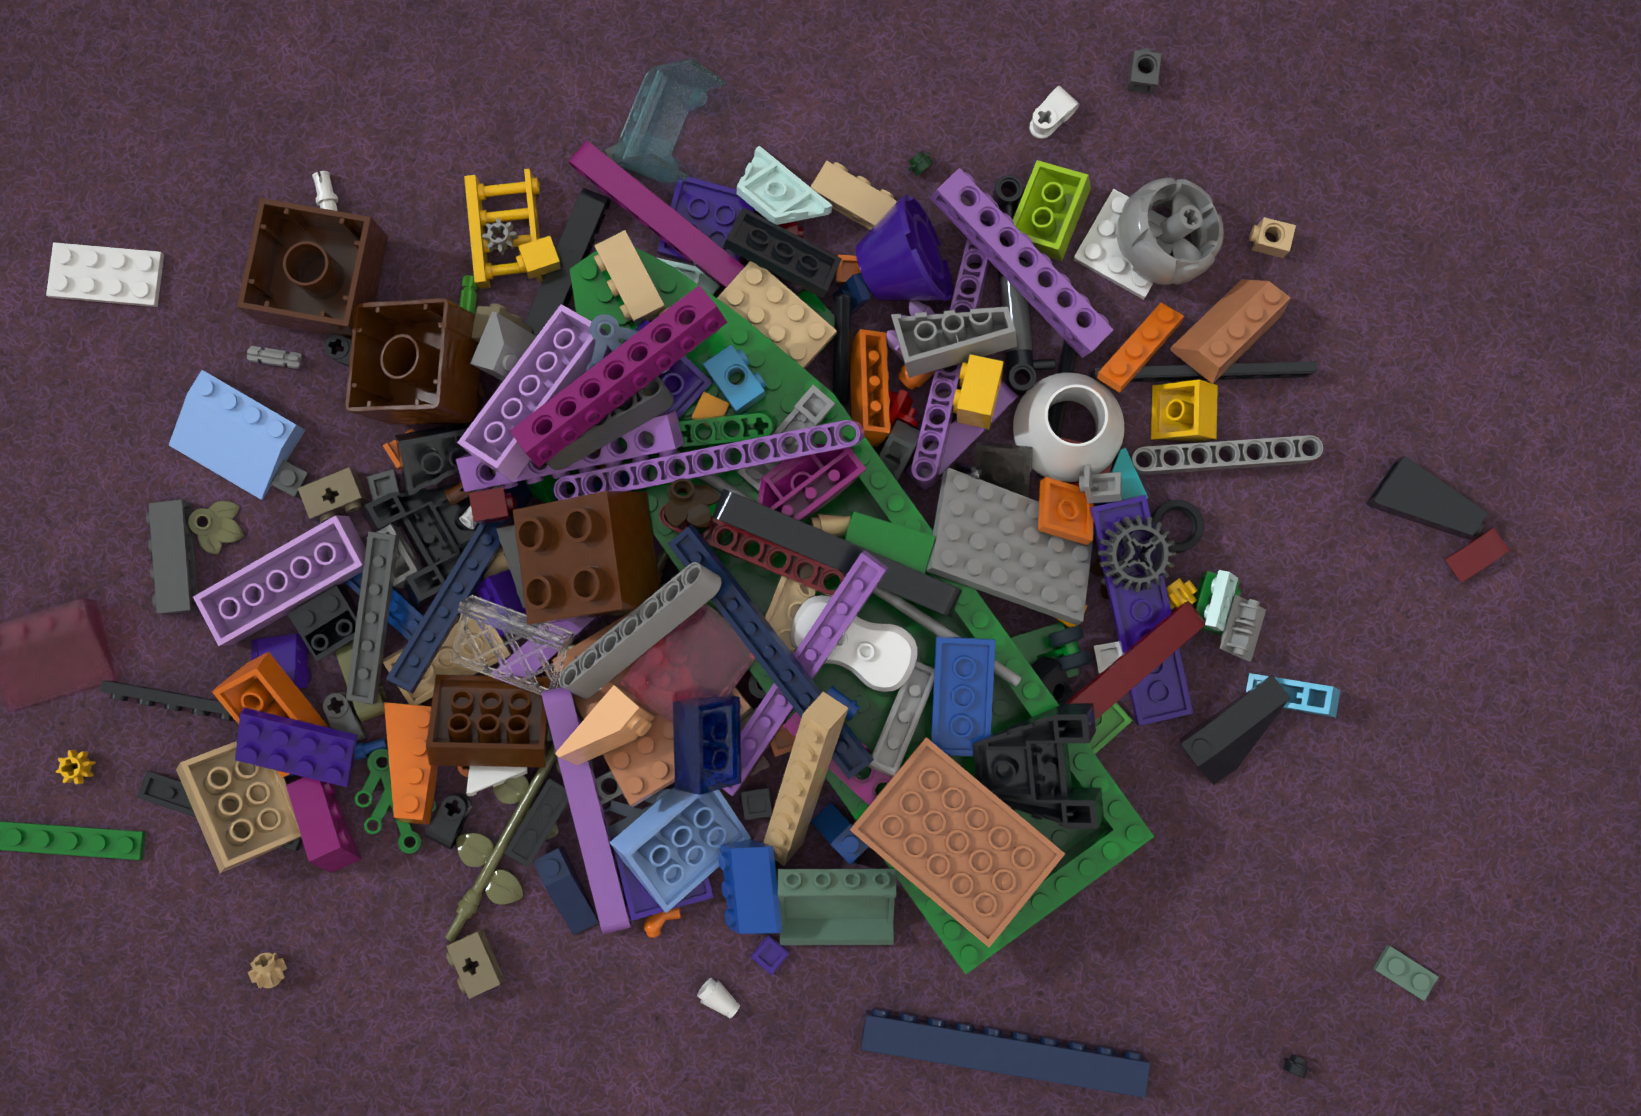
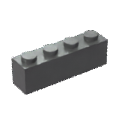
[146,500,200,615]

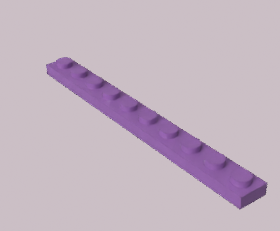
[710,551,889,796]

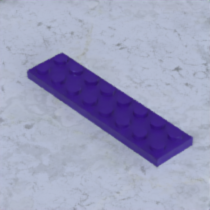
[1089,495,1193,726]

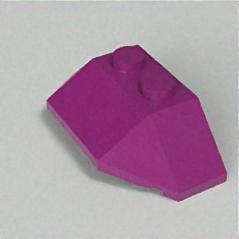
[758,443,866,522]

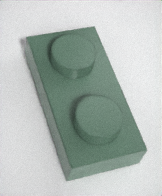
[1373,945,1439,1001]

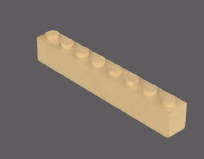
[763,692,848,866]

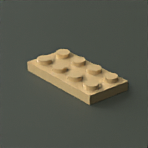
[717,261,837,369]
[383,606,511,705]

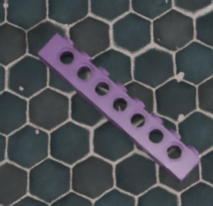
[930,168,1113,358]
[456,410,684,492]

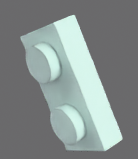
[1204,570,1238,632]

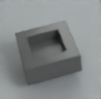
[270,460,310,498]
[367,469,402,501]

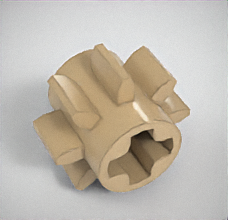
[248,953,287,988]

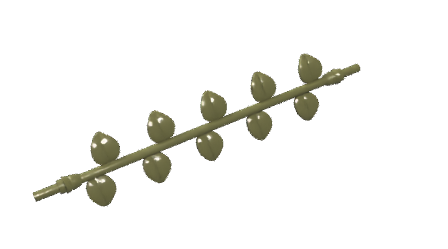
[445,547,669,942]

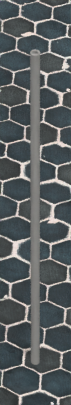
[645,431,1022,687]

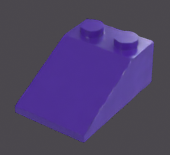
[621,319,713,419]

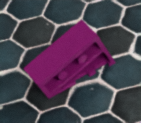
[286,777,362,873]

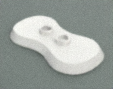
[790,595,917,692]

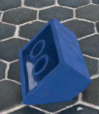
[718,839,782,934]

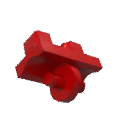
[885,389,919,441]

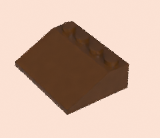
[426,675,550,768]

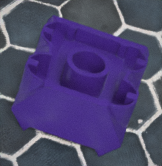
[251,633,312,690]

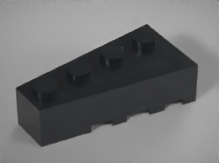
[395,421,473,496]

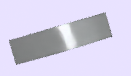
[738,385,835,491]

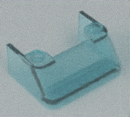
[612,59,726,183]

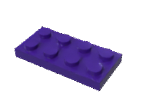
[235,707,357,787]

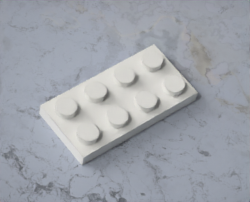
[46,242,164,307]

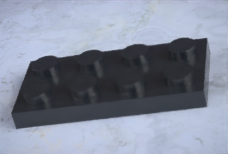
[723,208,841,298]

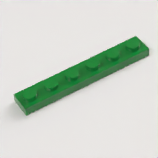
[0,821,146,860]

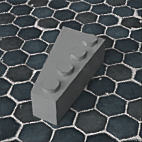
[891,307,1017,378]

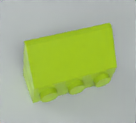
[1013,160,1091,262]

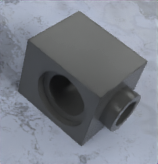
[1126,48,1162,94]

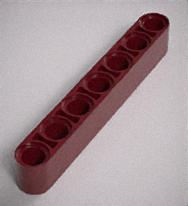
[659,503,845,597]
[1065,601,1206,720]

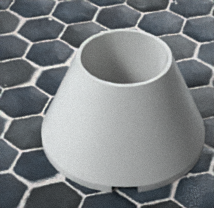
[1013,373,1124,482]

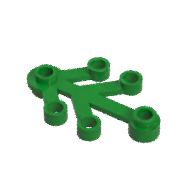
[355,749,436,854]

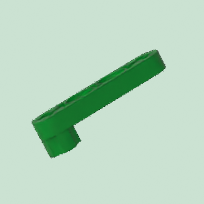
[678,410,777,448]

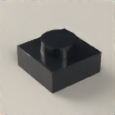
[741,788,773,820]

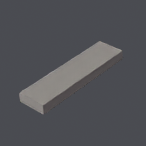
[868,661,934,777]

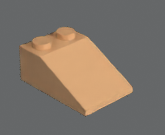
[555,685,655,765]

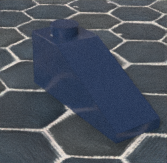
[533,846,599,935]

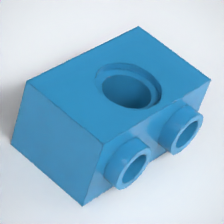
[703,344,767,414]

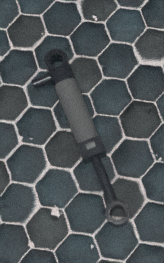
[993,175,1056,395]

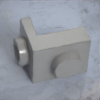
[1079,465,1122,504]

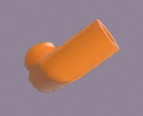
[644,907,681,938]

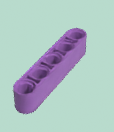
[905,380,1019,491]

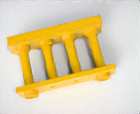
[464,169,544,289]

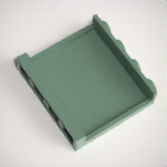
[778,869,896,945]

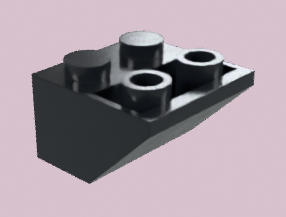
[287,585,358,662]

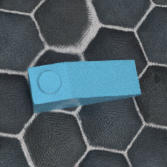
[1246,673,1340,718]

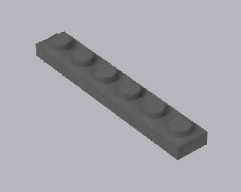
[346,531,400,704]

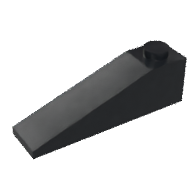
[1180,674,1290,785]

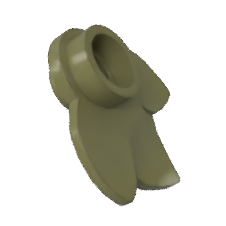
[188,501,244,555]

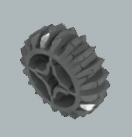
[1098,515,1176,592]

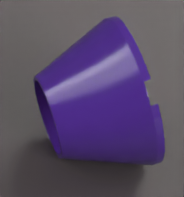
[856,194,953,301]

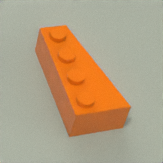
[384,702,439,825]

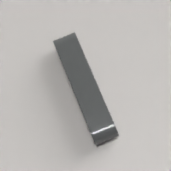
[546,377,673,470]

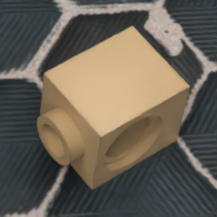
[1249,217,1296,258]

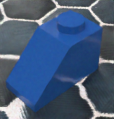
[811,802,869,864]

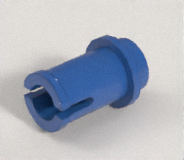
[826,685,860,721]

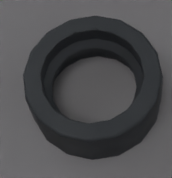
[1151,500,1204,553]

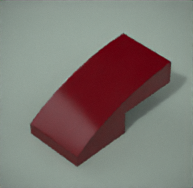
[1445,527,1510,583]

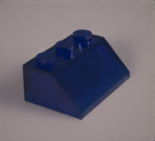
[673,696,742,795]

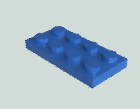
[931,636,996,756]

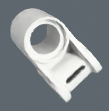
[1029,86,1080,139]

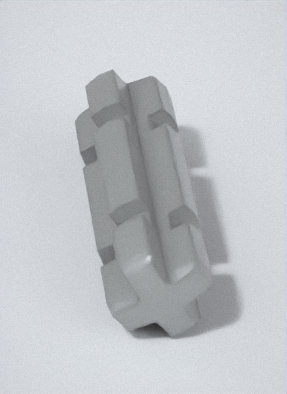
[247,346,303,369]

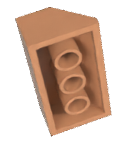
[1170,279,1291,384]

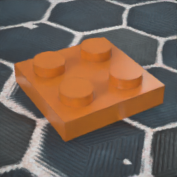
[1038,477,1094,545]

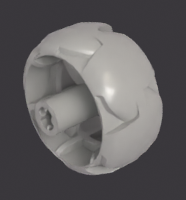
[1116,177,1224,285]

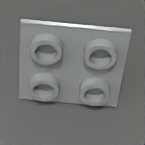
[1219,595,1266,662]

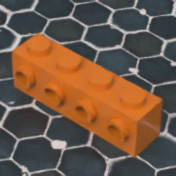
[850,329,891,447]

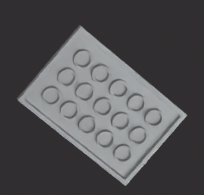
[927,468,1094,625]

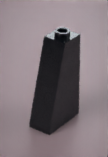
[1366,456,1488,538]

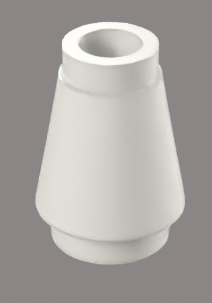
[697,978,740,1019]

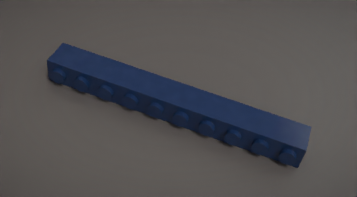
[861,1007,1150,1098]

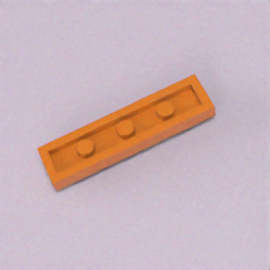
[1097,302,1184,393]

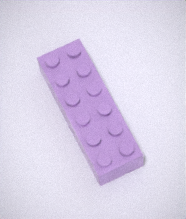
[457,304,611,482]
[193,515,366,646]

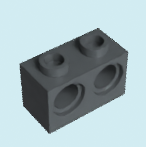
[879,420,920,481]

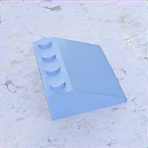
[169,370,305,500]
[609,769,751,913]

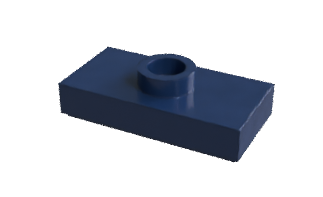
[832,273,871,316]

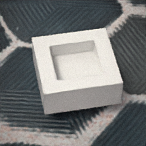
[1094,641,1122,674]

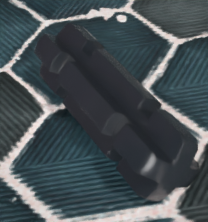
[955,462,983,480]

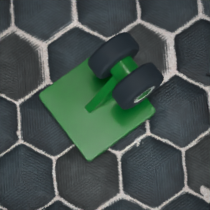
[1011,622,1092,678]

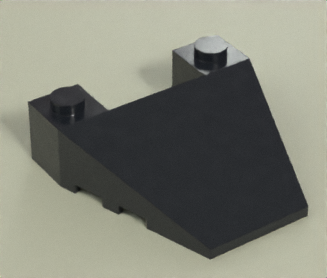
[363,484,479,609]
[972,703,1104,829]

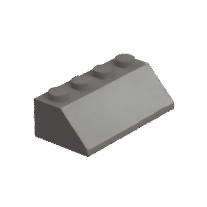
[470,311,537,381]

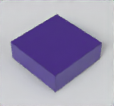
[750,934,790,975]

